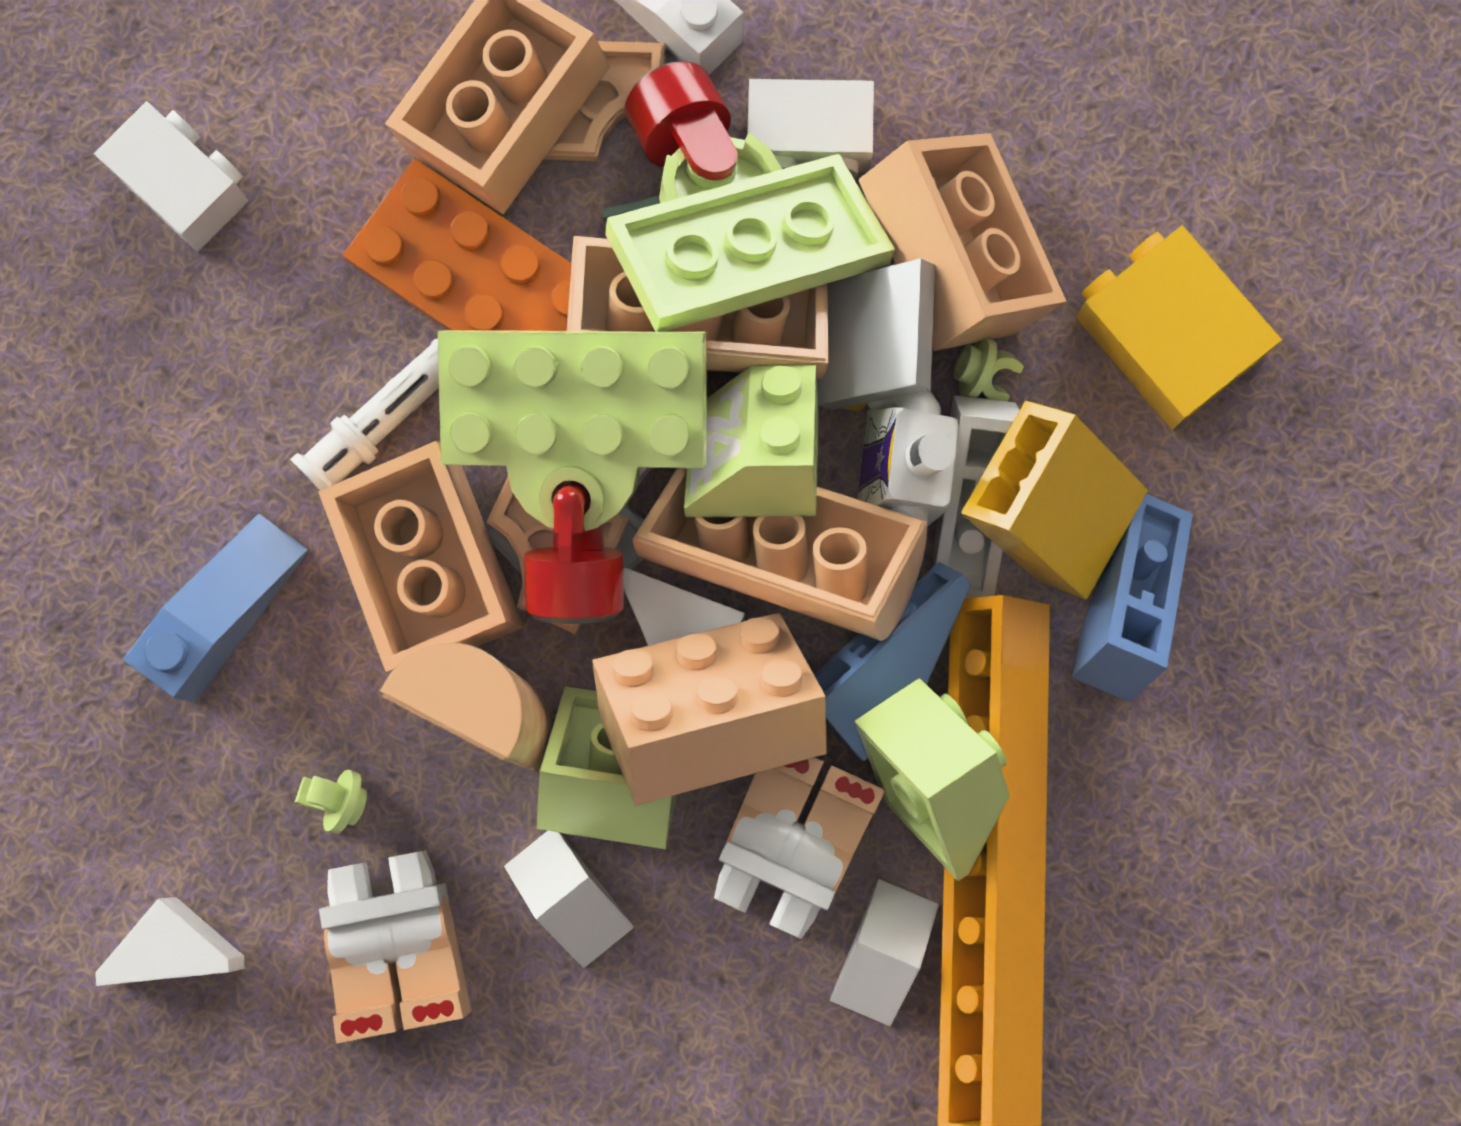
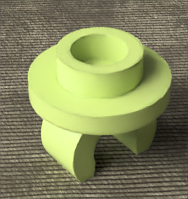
[953,337,1024,402]
[295,770,367,834]

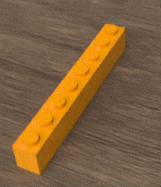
[938,595,1050,1126]

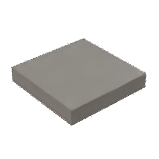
[817,258,935,410]

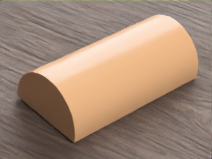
[566,236,828,380]
[632,468,927,641]
[380,643,552,772]

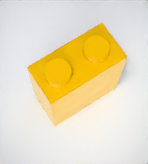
[1076,225,1282,431]
[961,401,1148,600]

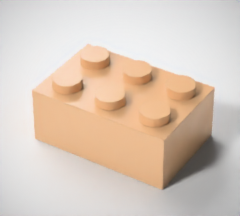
[385,0,610,215]
[858,133,1067,351]
[318,441,524,673]
[592,612,826,806]

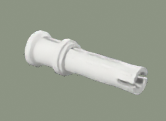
[290,339,439,490]

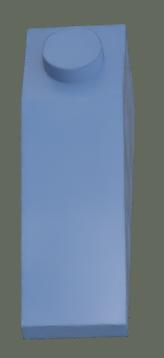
[1072,494,1193,702]
[122,514,310,703]
[814,562,971,761]

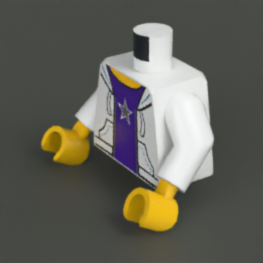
[842,390,959,527]

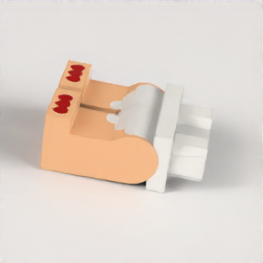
[714,757,886,939]
[319,850,472,1044]

